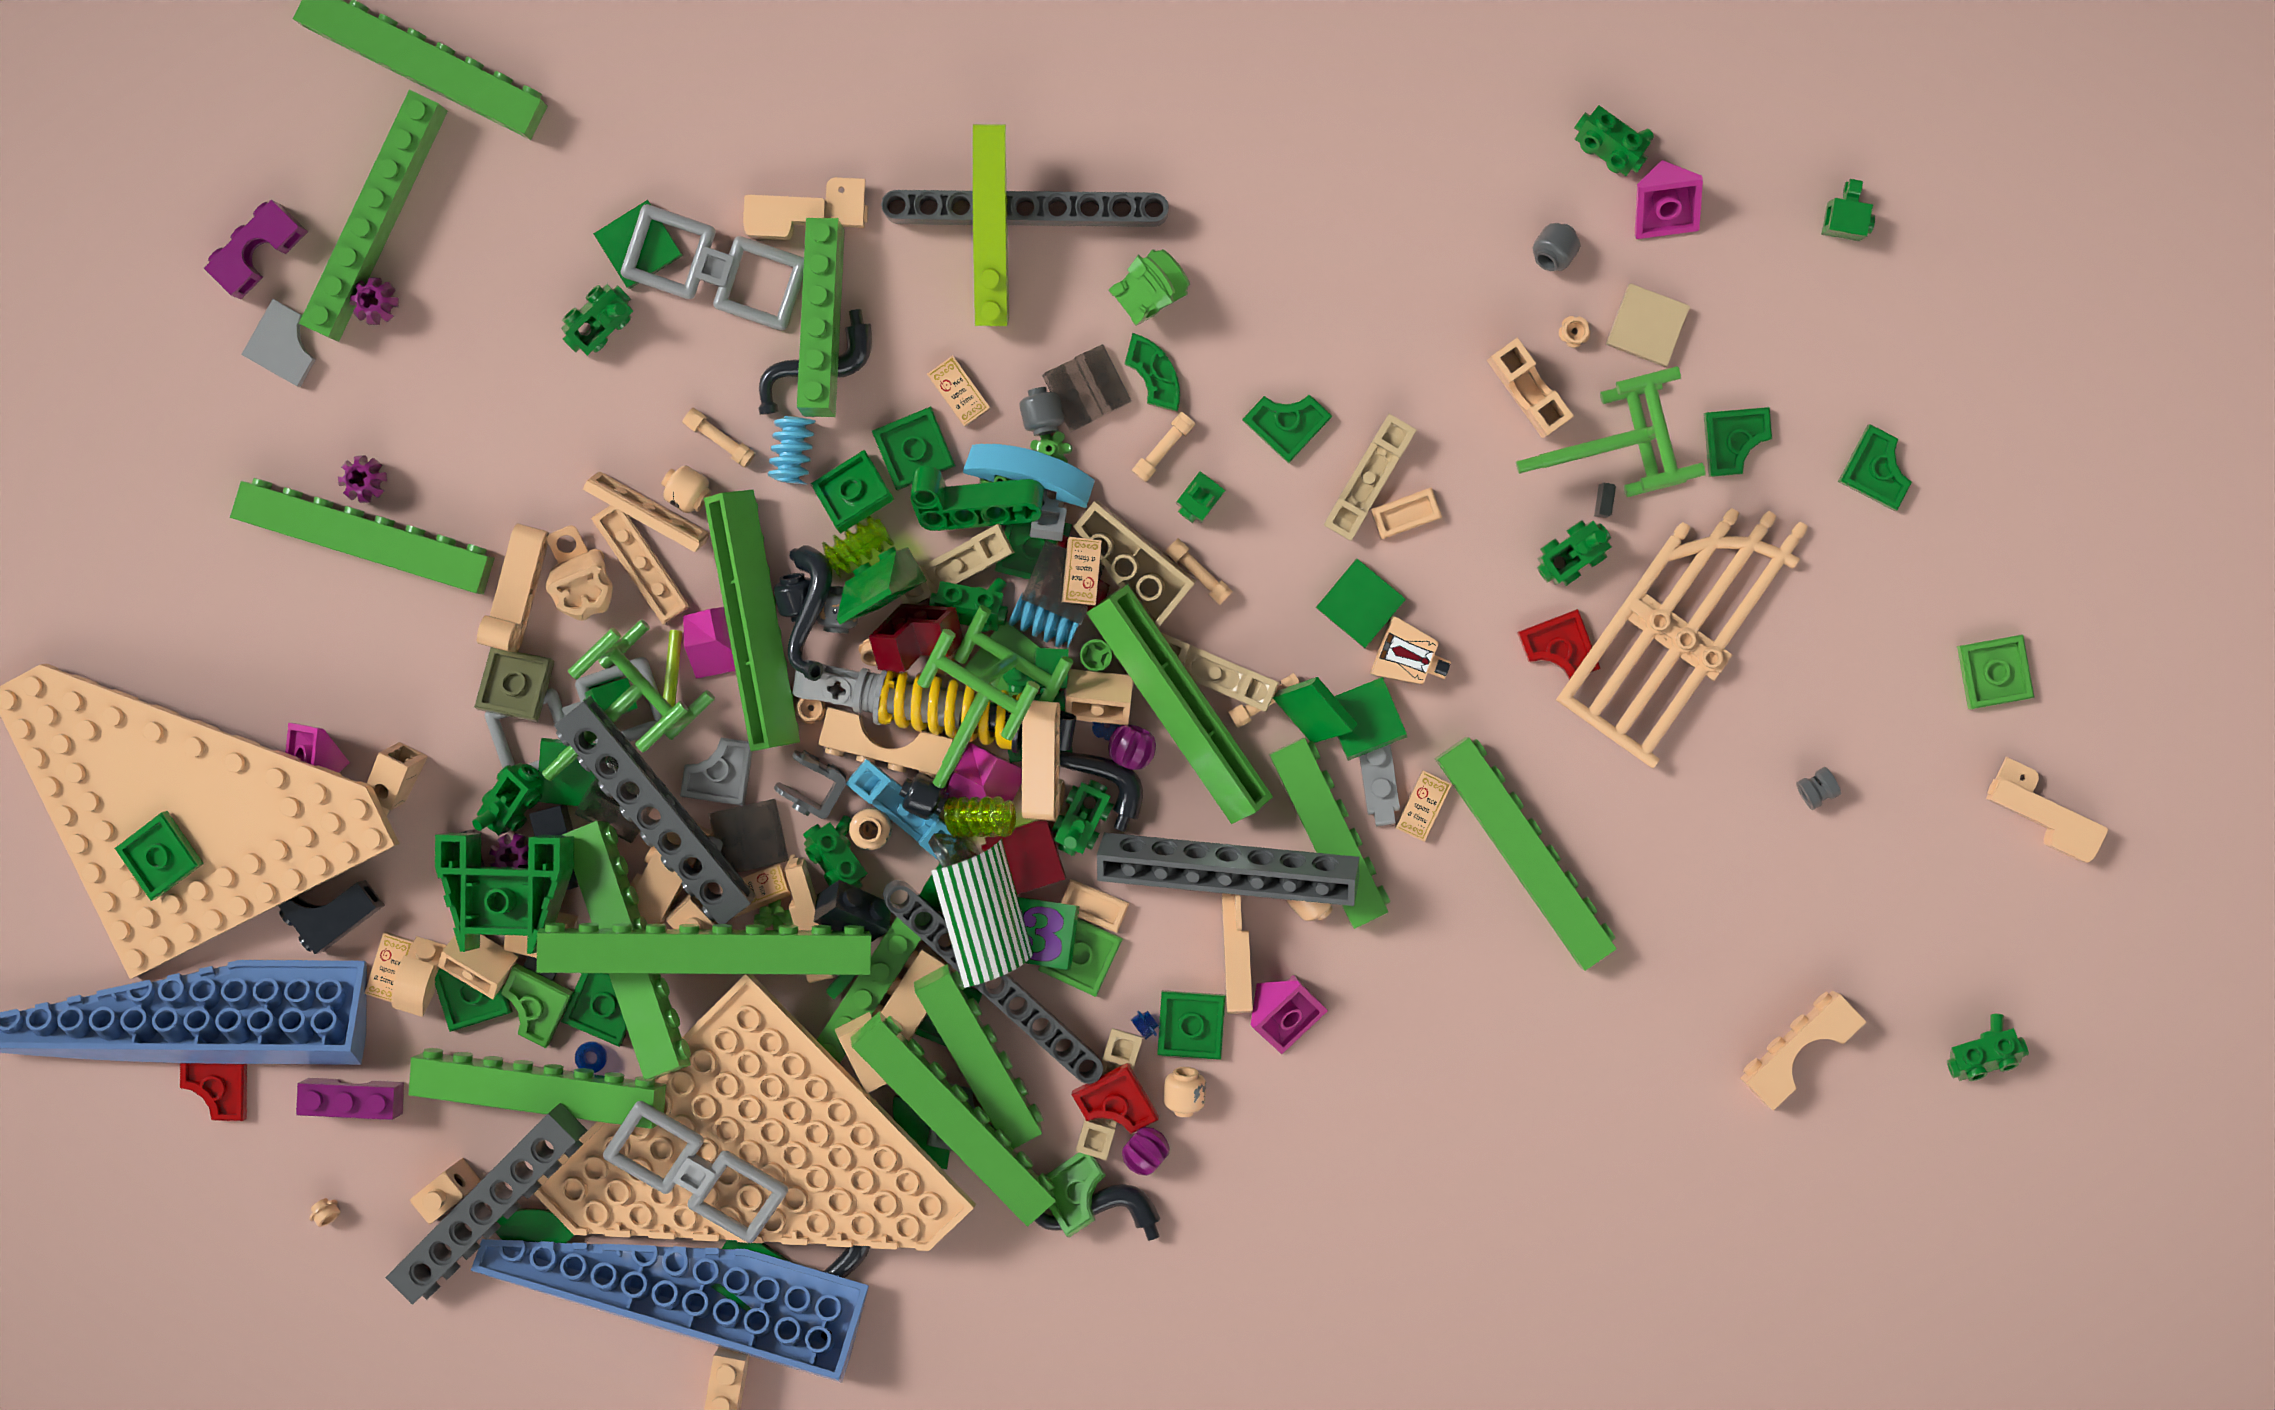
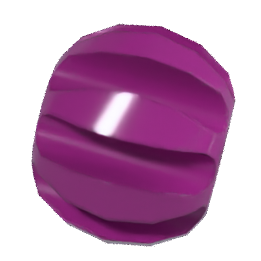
[349,277,399,325]
[338,455,388,503]
[1108,724,1156,770]
[489,833,529,868]
[1122,1127,1170,1176]

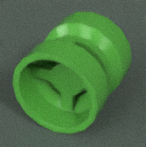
[1080,639,1112,671]

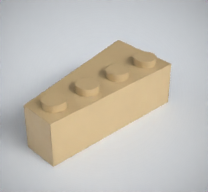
[1074,500,1197,628]

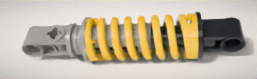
[793,660,1077,753]

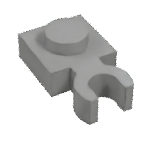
[1030,489,1067,541]

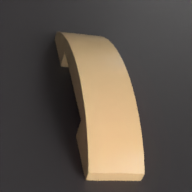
[1324,414,1417,541]
[900,523,1014,605]
[1161,633,1279,712]
[1076,1028,1143,1160]

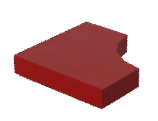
[1517,609,1601,680]
[180,1063,247,1121]
[1071,1063,1159,1134]

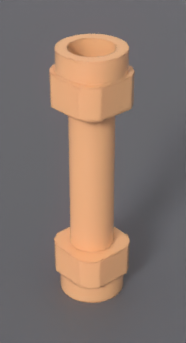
[682,407,756,468]
[1132,412,1195,483]
[1165,538,1233,605]
[1228,673,1300,728]

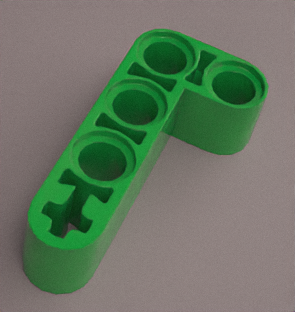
[910,466,1044,531]

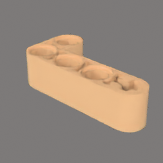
[477,523,549,652]
[1022,700,1065,821]

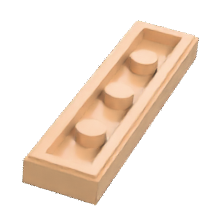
[583,472,710,552]
[591,505,691,625]

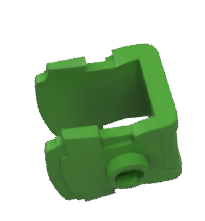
[1108,249,1190,326]

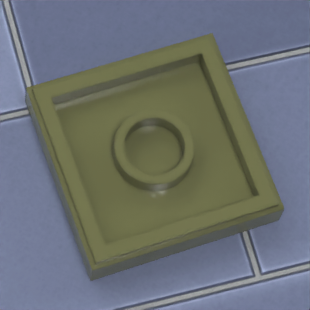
[474,647,555,722]

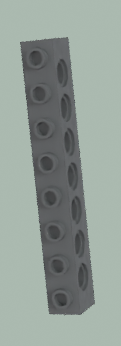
[554,696,756,924]
[1097,832,1360,906]
[385,1103,588,1305]

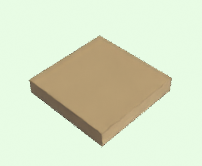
[1606,283,1690,367]

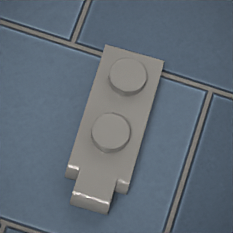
[1359,744,1400,827]

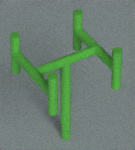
[1516,366,1706,497]
[917,605,1073,788]
[542,619,715,781]

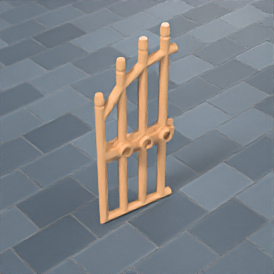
[1556,508,1808,769]

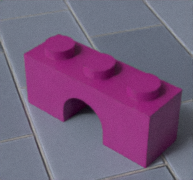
[204,200,308,300]
[296,1078,404,1120]

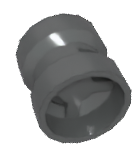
[1796,767,1841,810]

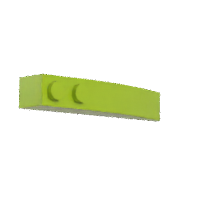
[973,124,1009,326]

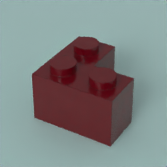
[869,604,964,673]

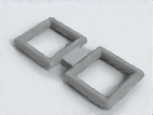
[621,204,804,331]
[485,657,661,771]
[603,1101,788,1243]

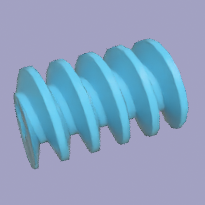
[768,416,816,485]
[1009,592,1082,649]

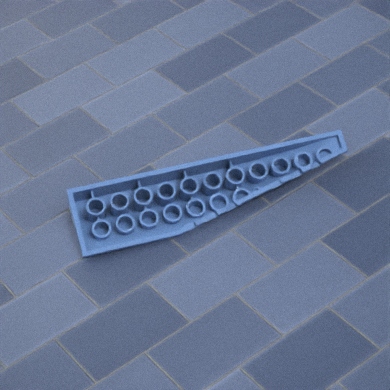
[0,960,367,1065]
[471,1239,869,1383]

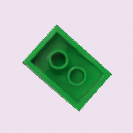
[837,546,927,624]

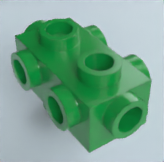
[1574,105,1654,176]
[561,284,633,356]
[1537,520,1612,586]
[929,578,1008,632]
[472,763,543,836]
[1051,779,1114,856]
[803,815,868,889]
[1947,1013,2029,1081]

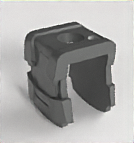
[774,750,846,819]

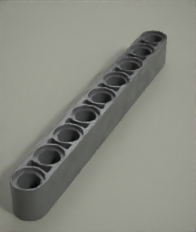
[881,190,1169,227]
[883,880,1103,1084]

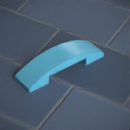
[963,444,1095,508]
[846,759,964,862]

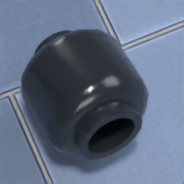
[774,573,810,622]
[899,773,949,820]

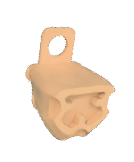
[546,525,613,621]

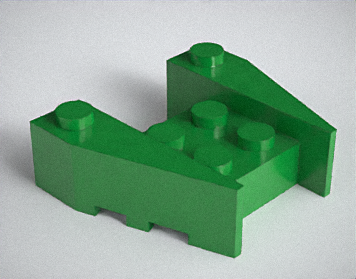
[435,832,574,954]

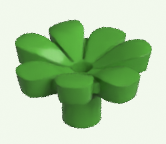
[1030,431,1072,463]
[753,899,794,930]

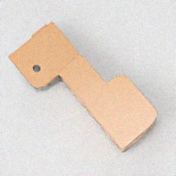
[743,177,868,241]
[1986,757,2108,862]
[785,854,835,983]
[1222,893,1253,1014]

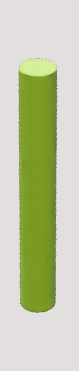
[661,630,683,718]

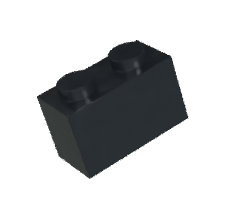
[814,880,891,942]

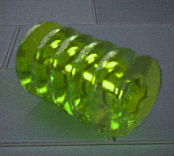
[822,516,895,578]
[944,796,1016,837]

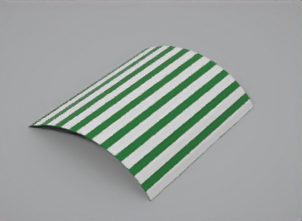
[931,838,1033,988]

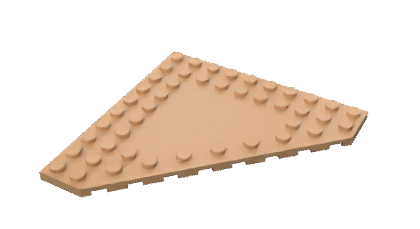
[0,664,400,979]
[534,974,976,1251]

